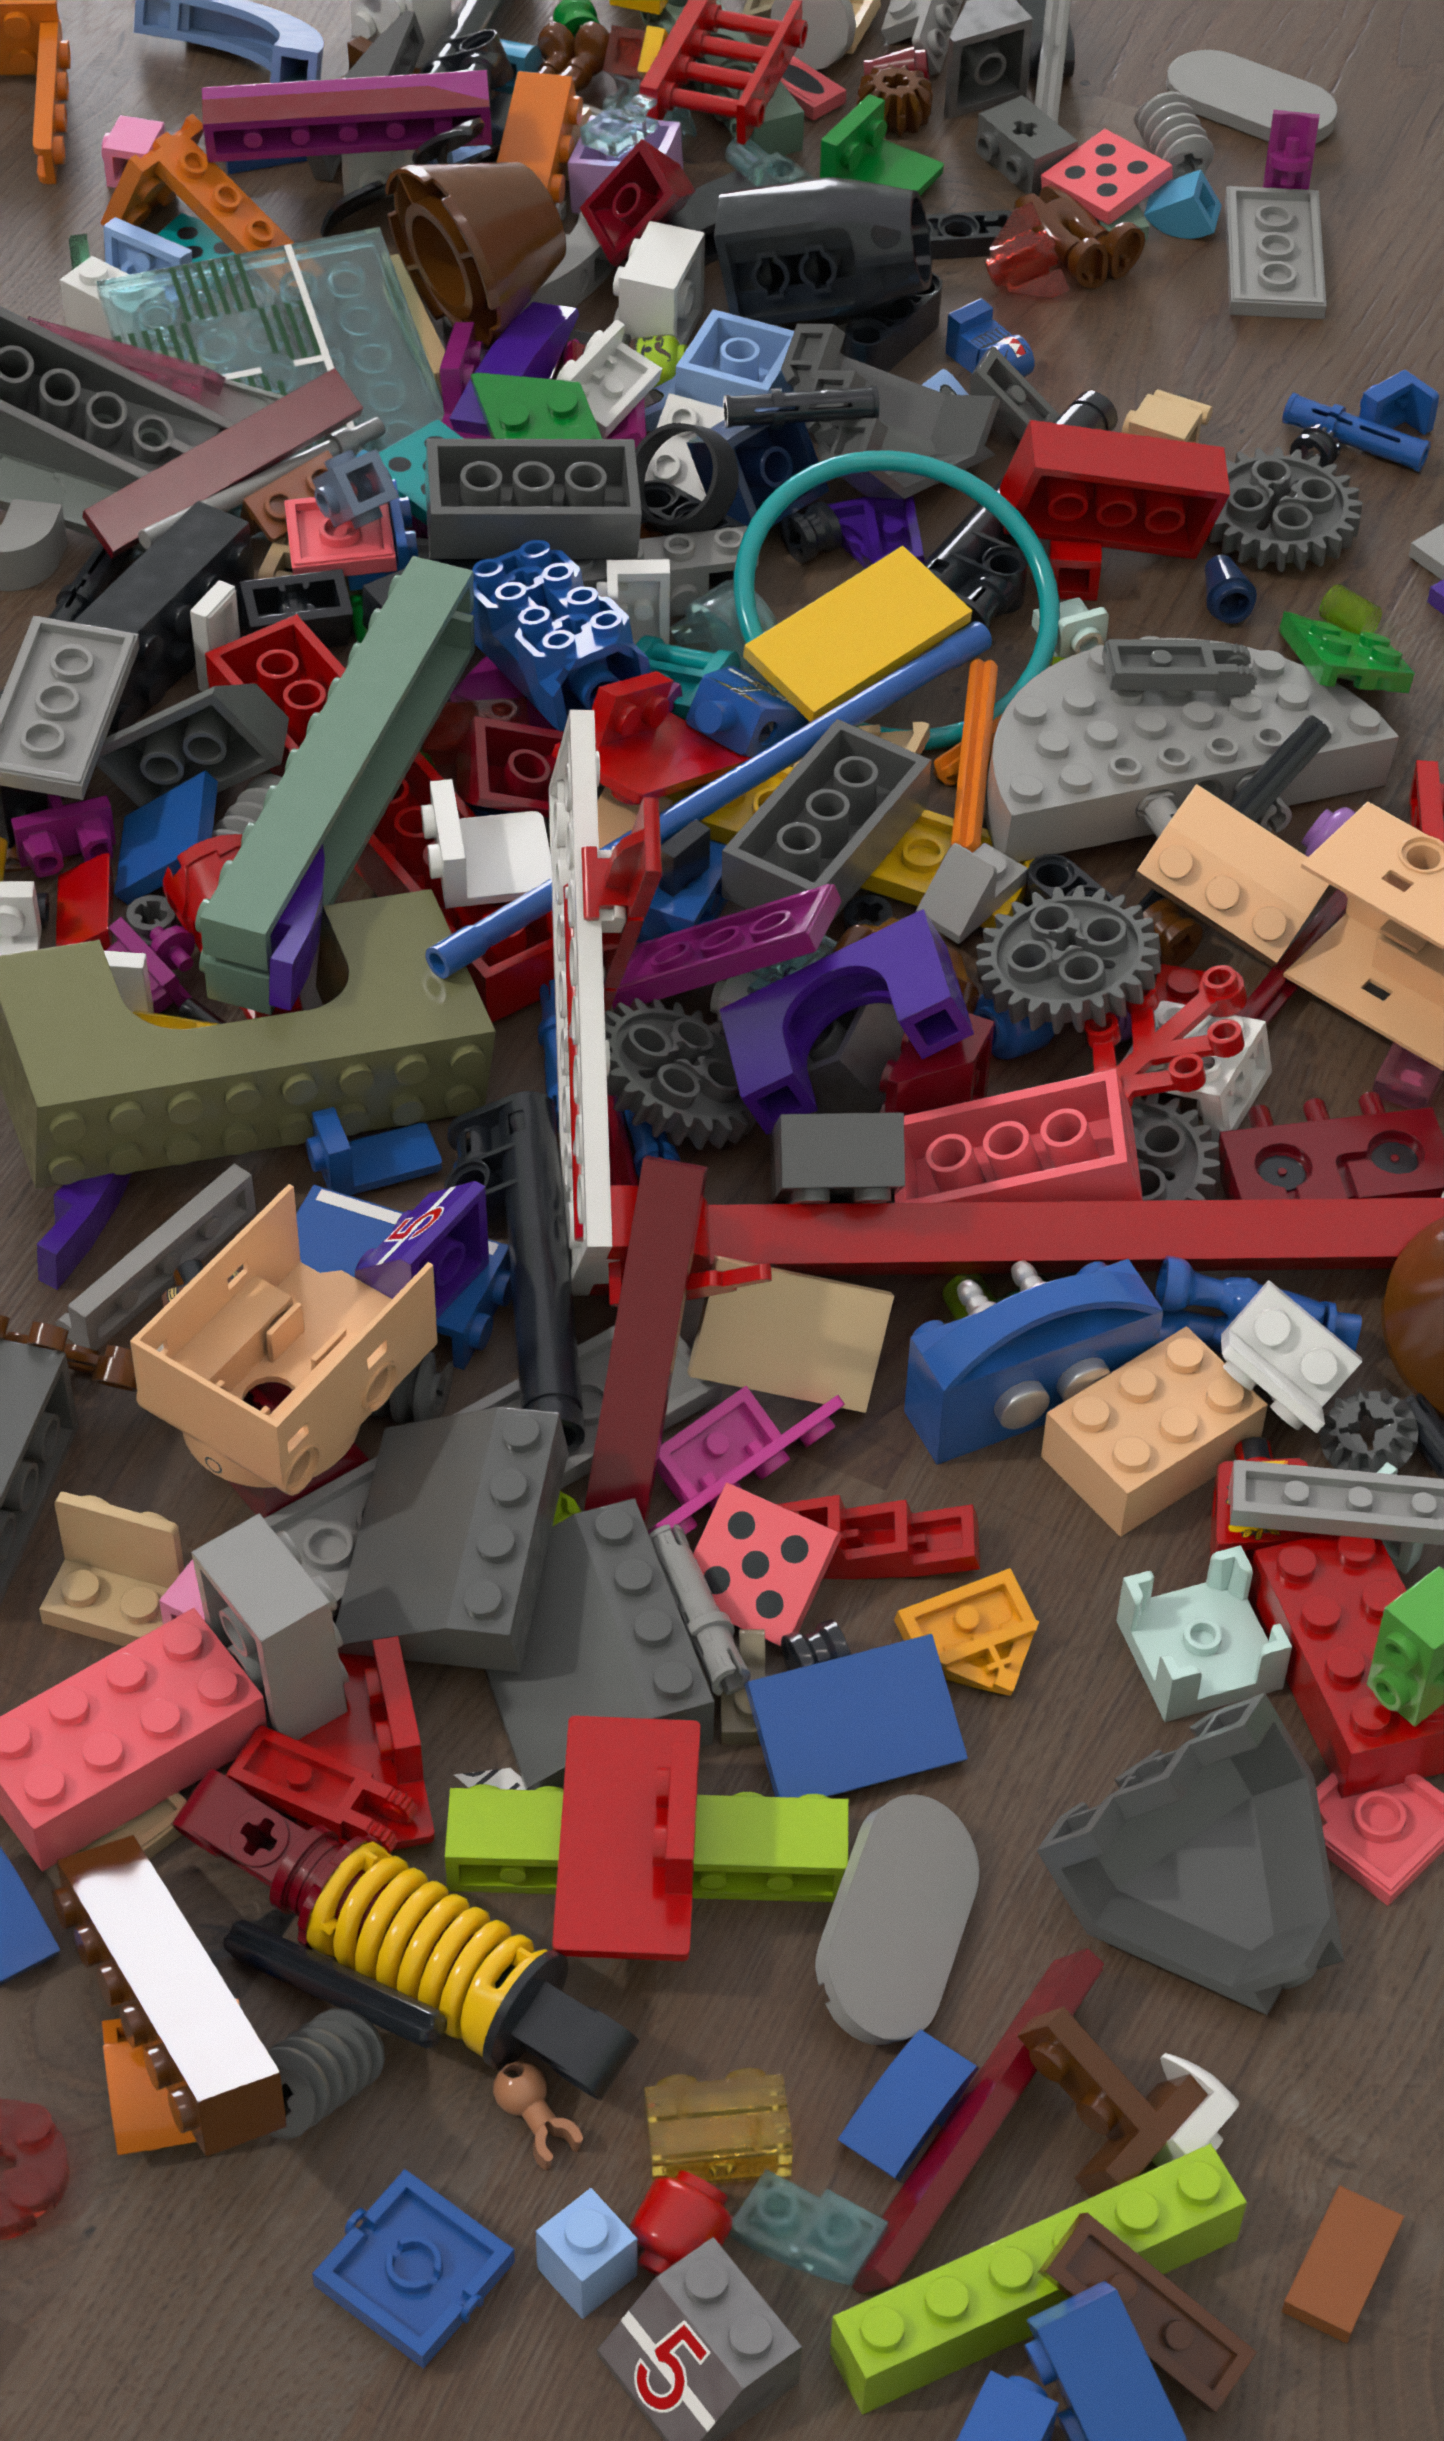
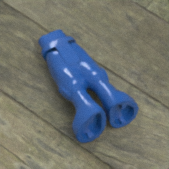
[1155,1255,1362,1354]

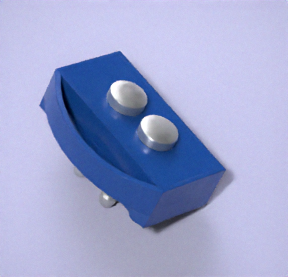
[904,1259,1163,1465]

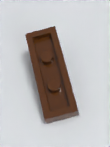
[1038,2212,1258,2412]

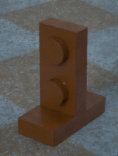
[1017,2007,1208,2198]

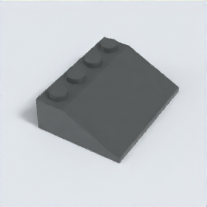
[336,1407,569,1672]
[483,1498,714,1790]

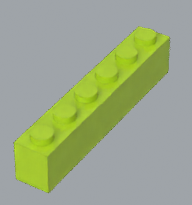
[445,1784,848,1902]
[829,2143,1247,2415]

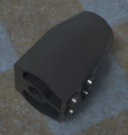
[714,177,932,331]

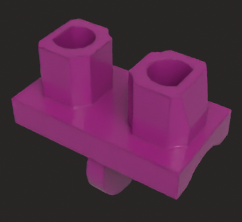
[1262,109,1320,190]
[11,794,116,878]
[106,917,195,1014]

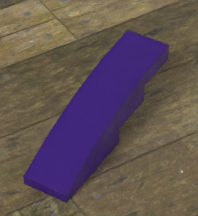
[449,302,579,437]
[269,843,325,1011]
[37,1172,133,1290]

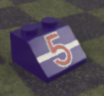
[355,1181,489,1320]

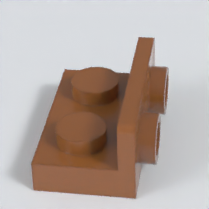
[240,450,333,542]

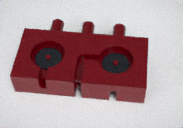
[1218,1092,1444,1200]

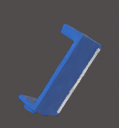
[296,1185,512,1370]

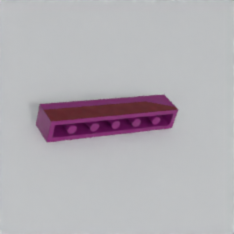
[202,70,492,162]

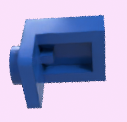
[1359,369,1439,435]

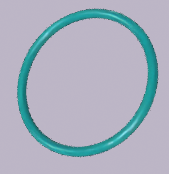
[734,450,1060,750]

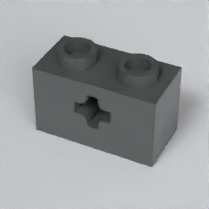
[975,95,1079,195]

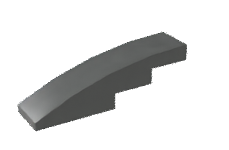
[306,10,425,182]

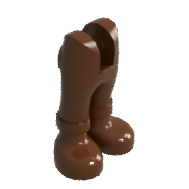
[535,21,615,93]
[1014,184,1145,289]

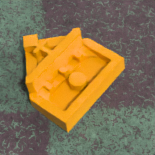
[894,1568,1039,1696]

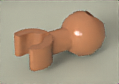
[493,2060,583,2170]

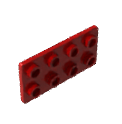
[552,671,751,805]
[296,1636,435,1850]
[552,1716,700,1961]

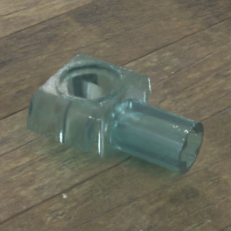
[725,137,814,187]

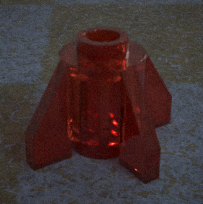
[984,202,1070,299]

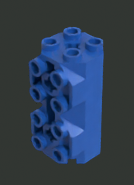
[462,540,651,731]

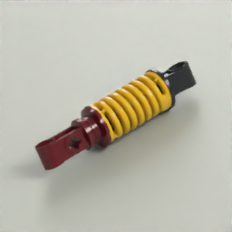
[171,1768,640,2101]

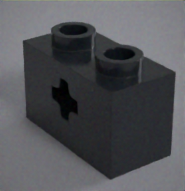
[237,569,353,648]

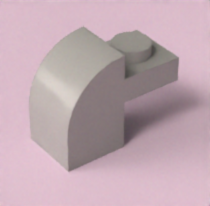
[0,499,68,591]

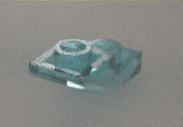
[730,2169,888,2285]

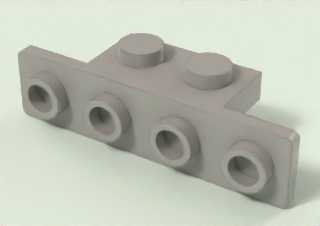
[881,0,963,76]
[571,526,759,617]

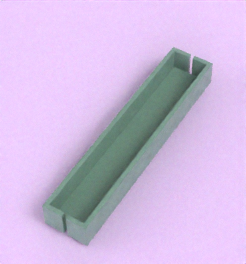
[195,556,475,1015]

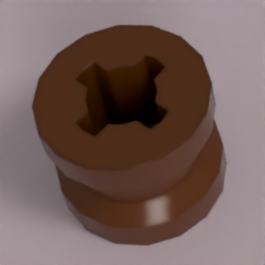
[1143,899,1203,967]

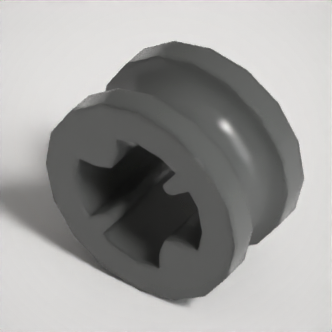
[126,895,178,947]

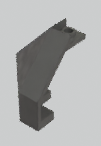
[781,324,1001,499]
[1037,1693,1344,2015]

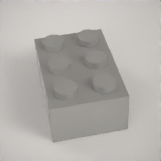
[191,1513,349,1740]

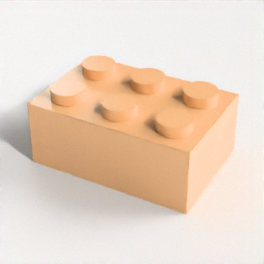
[1041,1326,1268,1537]

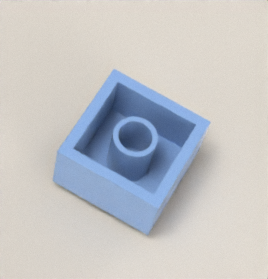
[676,309,794,408]

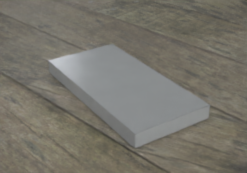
[1225,186,1326,319]
[0,616,139,800]

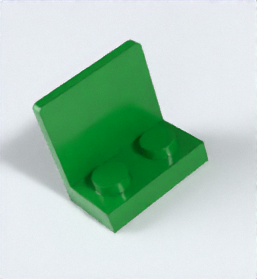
[819,94,944,196]

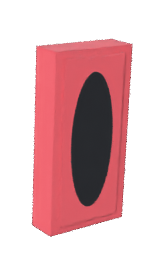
[780,56,846,121]

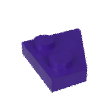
[827,495,925,569]

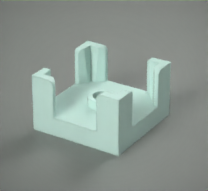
[1116,1545,1292,1722]

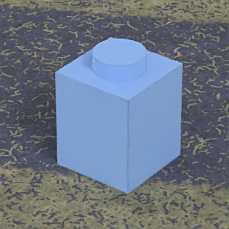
[536,2188,637,2319]

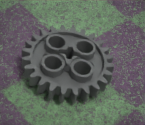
[1208,447,1363,572]
[976,885,1161,1034]
[605,998,757,1150]
[1131,1093,1220,1201]

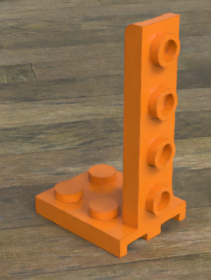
[0,0,71,184]
[100,113,325,297]

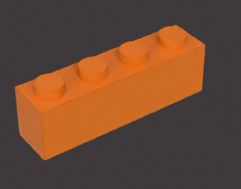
[497,71,583,205]

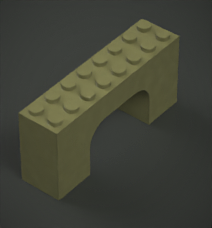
[0,889,496,1189]

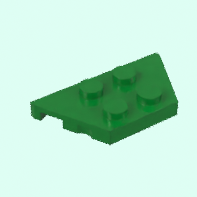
[471,373,602,439]
[1278,611,1415,693]

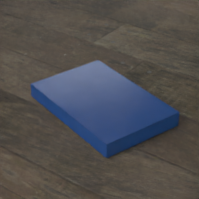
[744,1634,968,1798]

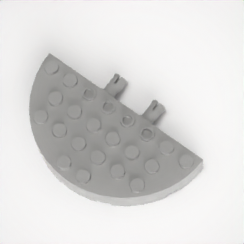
[985,636,1399,862]

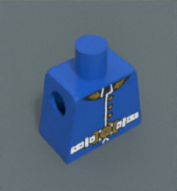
[686,666,809,757]

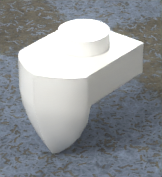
[1151,2053,1239,2167]

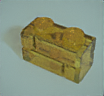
[644,2068,793,2185]

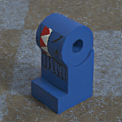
[945,298,1035,377]

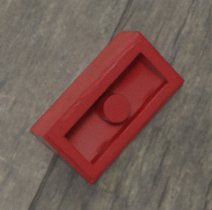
[56,853,114,951]

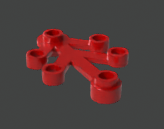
[1084,965,1247,1108]

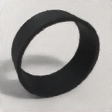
[635,423,739,535]

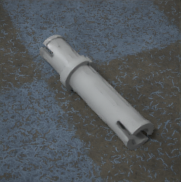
[649,1525,751,1695]

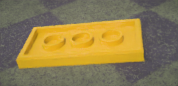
[743,546,972,722]

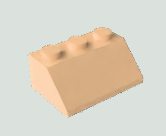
[1135,784,1329,968]

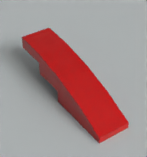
[776,1495,980,1580]

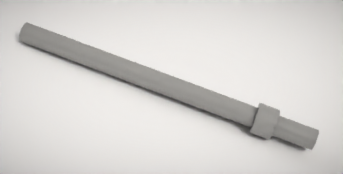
[138,417,386,549]

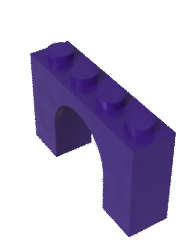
[719,909,975,1135]

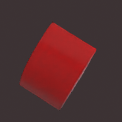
[1048,540,1102,601]

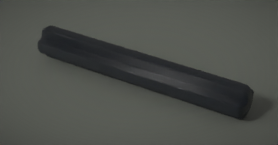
[223,1920,447,2049]

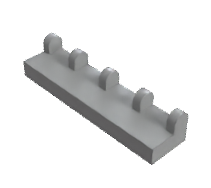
[56,1163,256,1351]
[1228,1460,1444,1545]

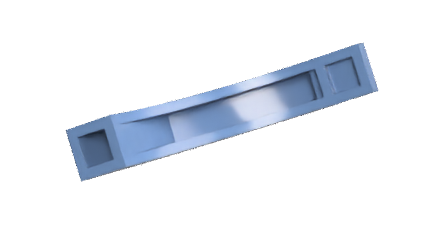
[134,0,324,83]

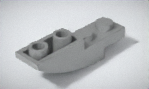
[522,212,615,312]

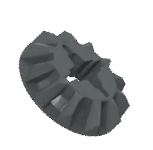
[1319,1386,1418,1473]

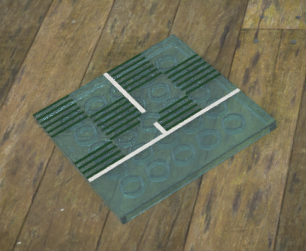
[96,227,444,511]

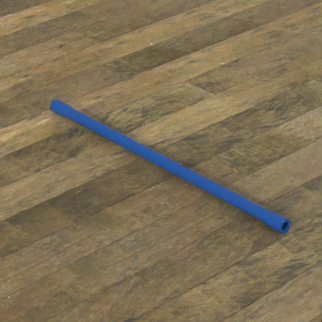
[425,621,992,979]

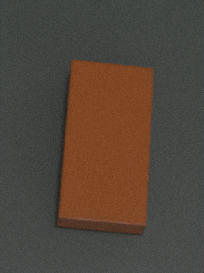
[1281,2185,1404,2344]

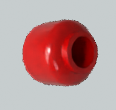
[629,2170,733,2276]

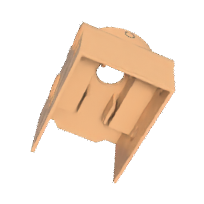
[1283,802,1444,1071]
[130,1184,437,1496]

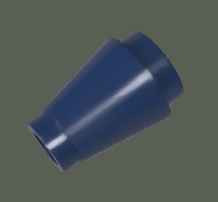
[1205,555,1257,624]

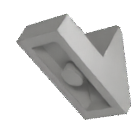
[916,843,1028,944]

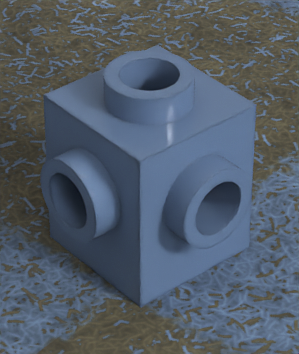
[312,449,399,529]

